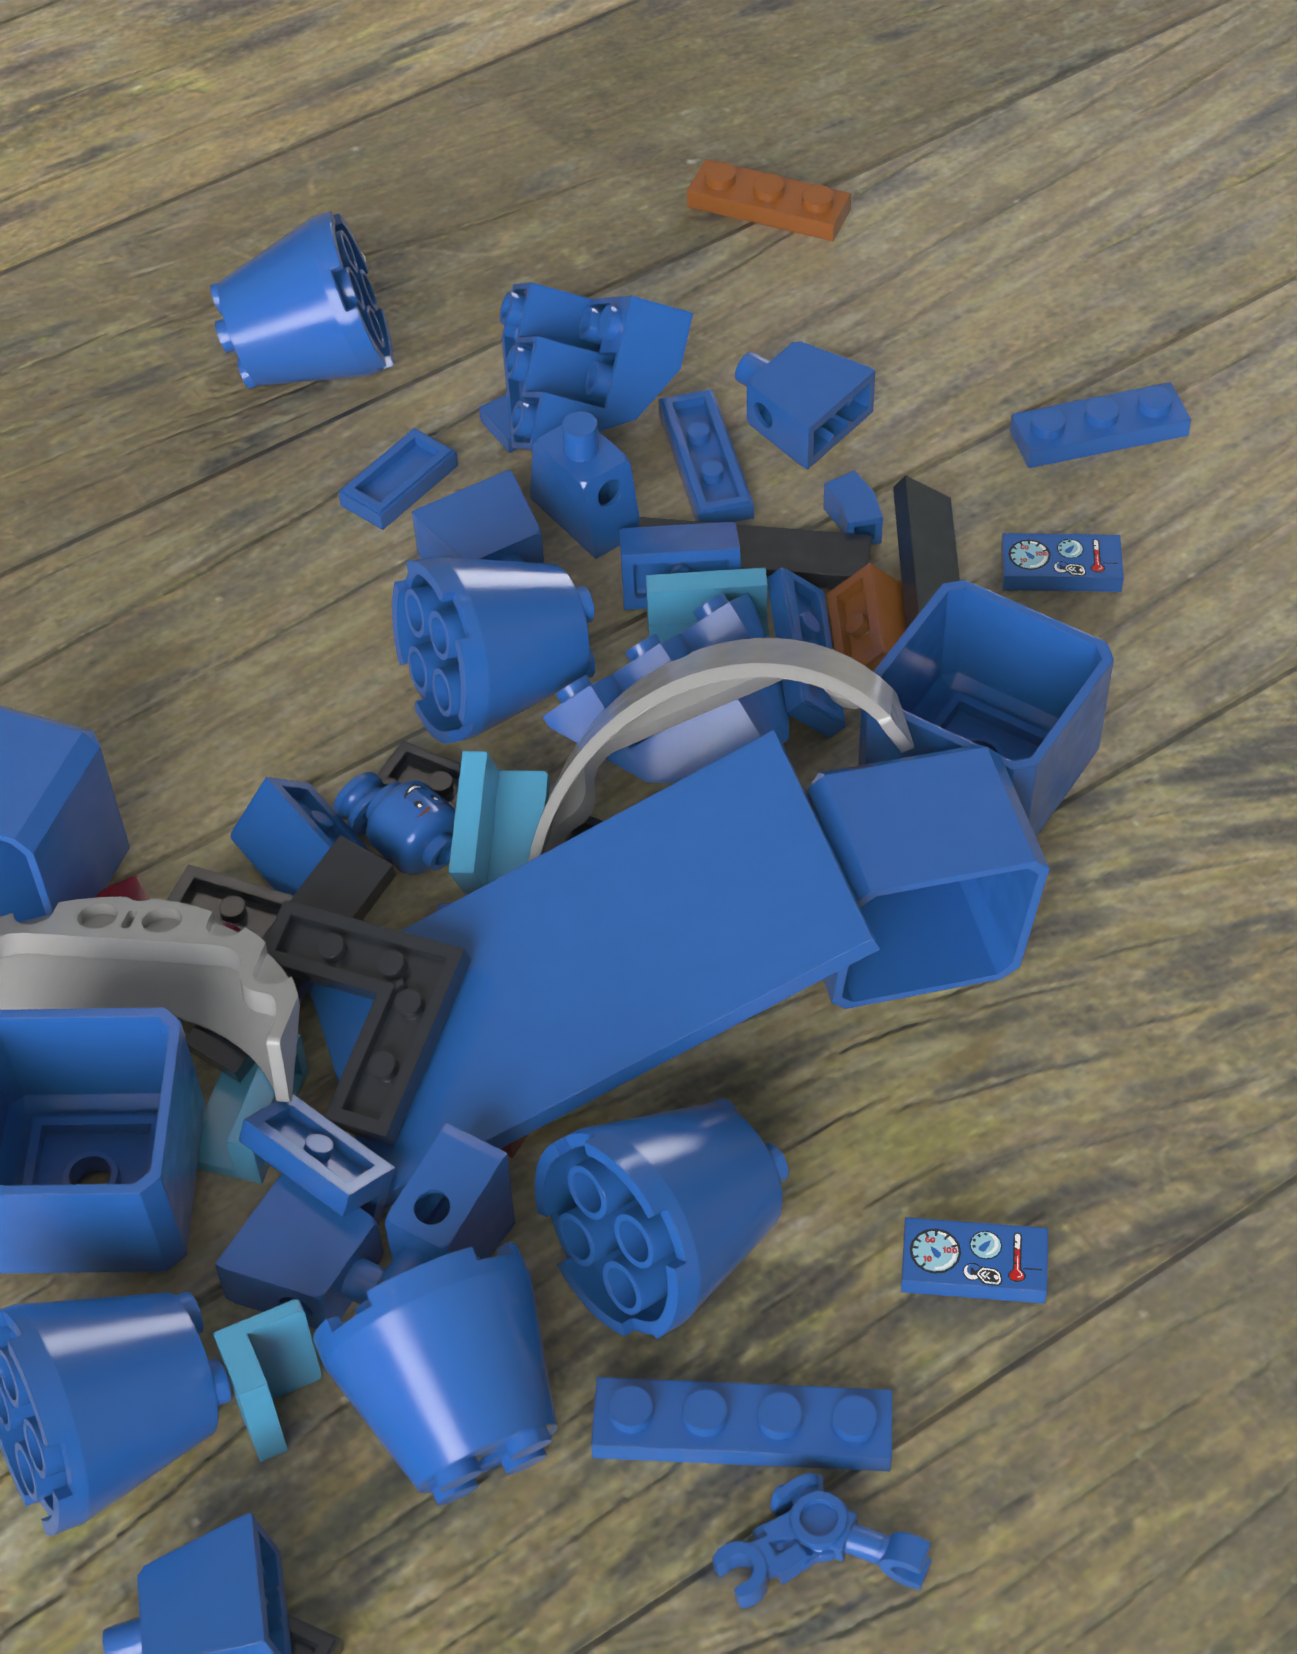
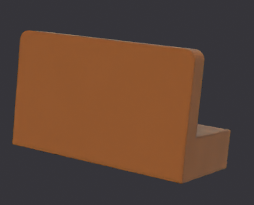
[826,563,906,671]

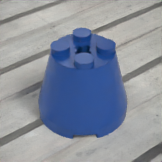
[210,211,394,389]
[392,556,596,744]
[535,1098,789,1339]
[313,1242,558,1506]
[0,1291,231,1536]

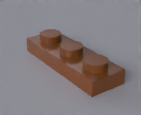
[687,159,851,241]

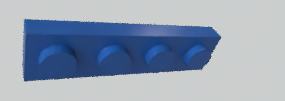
[591,1377,892,1472]

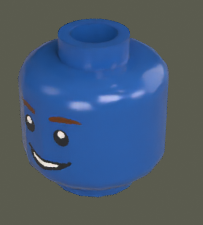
[366,780,456,875]

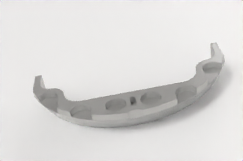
[528,638,914,862]
[0,897,300,1102]

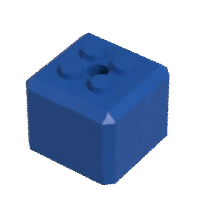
[858,580,1114,837]
[0,705,130,922]
[807,745,1050,1009]
[0,1007,205,1273]

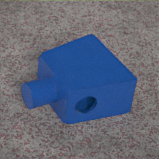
[735,341,875,470]
[530,411,640,559]
[412,470,544,563]
[377,1123,515,1285]
[215,1173,386,1329]
[102,1513,292,1654]

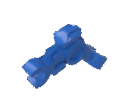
[712,1473,932,1609]

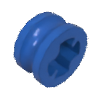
[333,772,384,835]

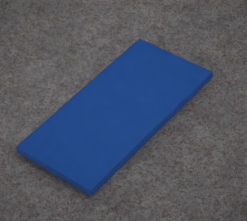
[310,730,880,1208]

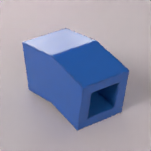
[823,470,883,545]

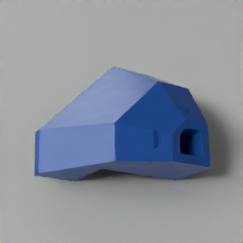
[500,282,693,451]
[542,593,789,783]

